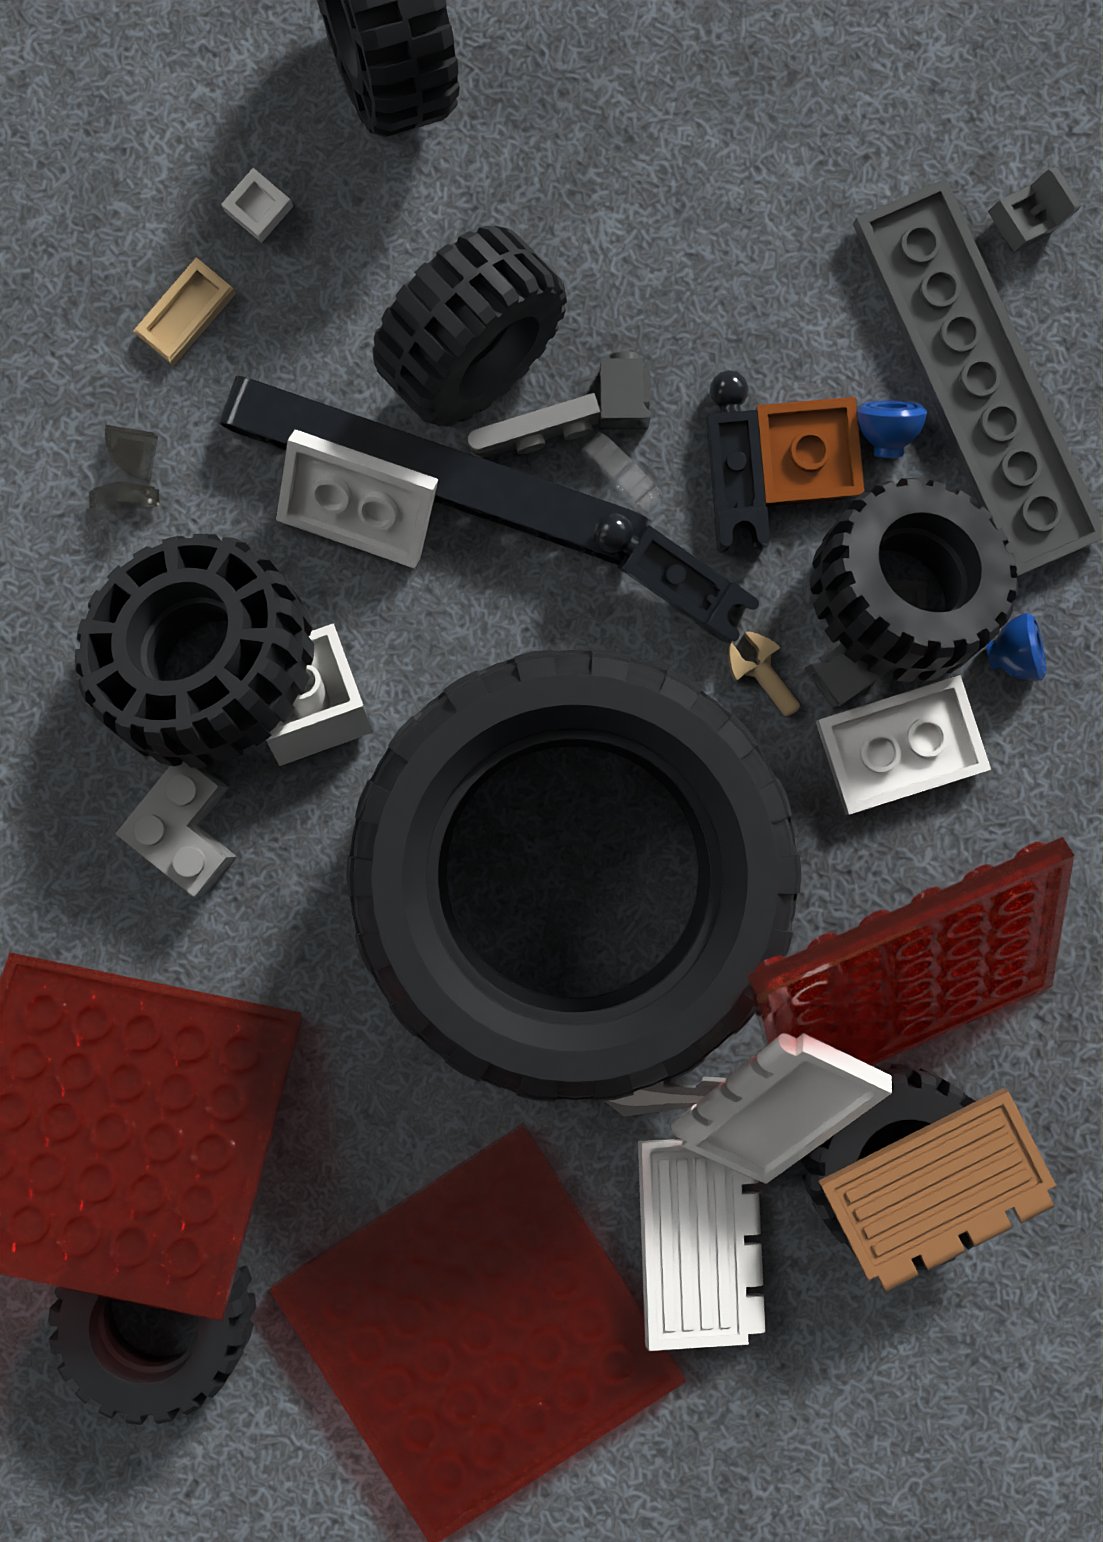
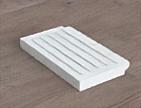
[671,1033,892,1184]
[638,1139,765,1351]

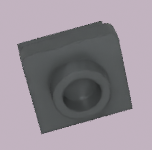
[988,167,1081,252]

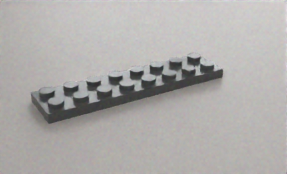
[853,178,1103,578]

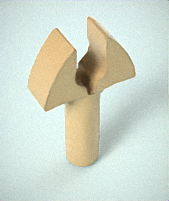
[728,632,800,716]

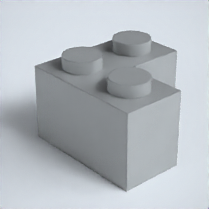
[115,761,237,897]

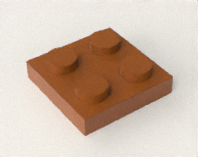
[755,397,864,506]

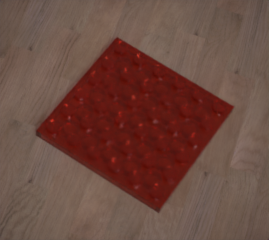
[747,837,1075,1066]
[0,952,302,1322]
[270,1122,686,1542]

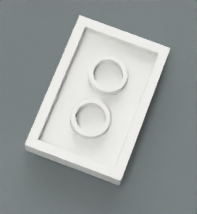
[276,430,438,568]
[816,675,991,815]

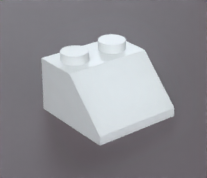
[266,623,373,766]

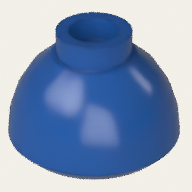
[857,401,927,458]
[986,613,1047,682]

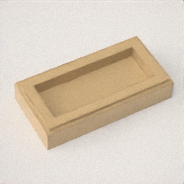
[133,257,236,367]

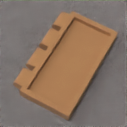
[818,1088,1056,1292]

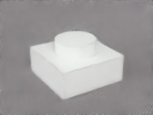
[221,168,293,243]

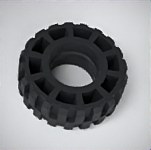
[317,0,460,137]
[75,534,314,768]

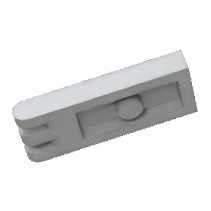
[468,393,600,459]

